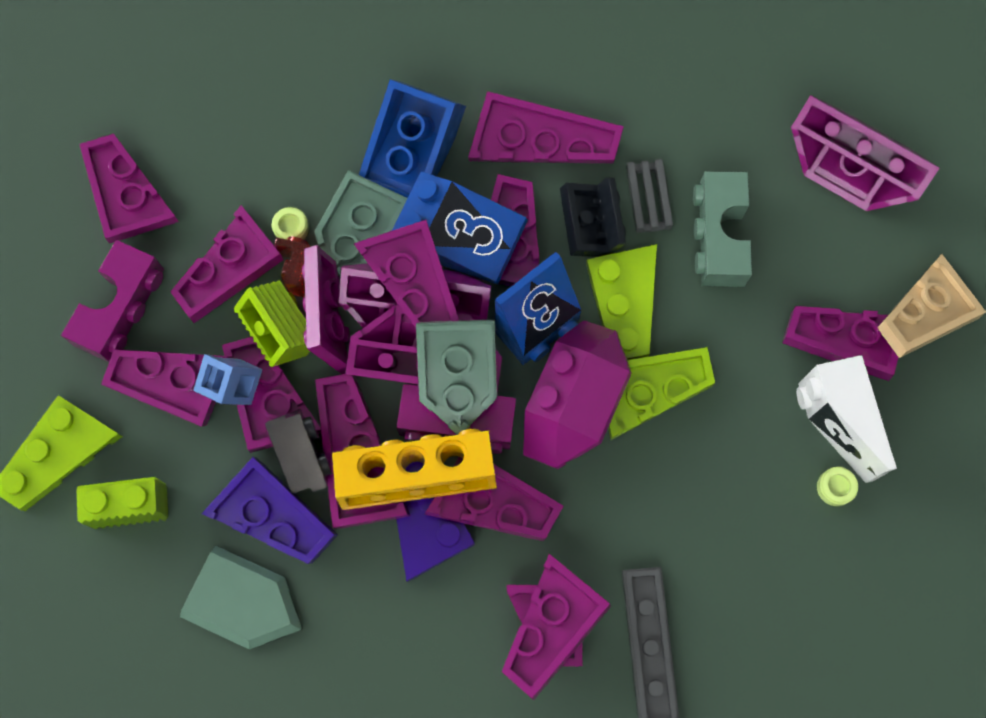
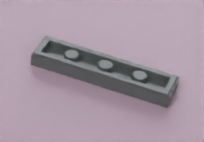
[621,567,679,718]

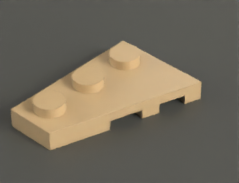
[877,254,986,358]

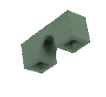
[693,171,752,287]

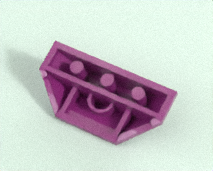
[791,95,940,211]
[339,263,491,328]
[345,305,502,393]
[523,320,632,469]

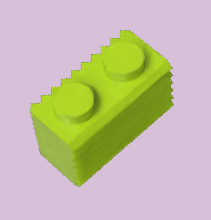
[234,280,310,367]
[76,477,168,530]

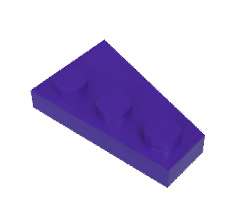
[201,457,338,564]
[396,462,475,582]

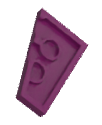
[79,133,179,244]
[471,174,539,287]
[170,205,283,323]
[353,220,459,328]
[302,245,350,374]
[782,306,899,381]
[222,337,321,453]
[101,350,233,426]
[425,457,563,541]
[501,554,611,700]

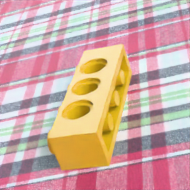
[332,429,497,510]

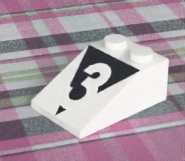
[796,355,897,483]

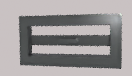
[626,159,673,233]

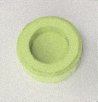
[271,207,309,245]
[817,467,858,506]

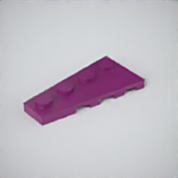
[468,91,624,164]
[315,374,411,529]

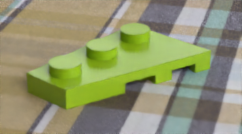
[586,244,657,360]
[608,347,715,440]
[0,395,123,512]

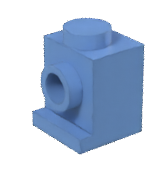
[193,354,262,405]

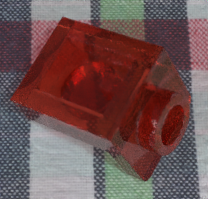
[274,236,311,297]

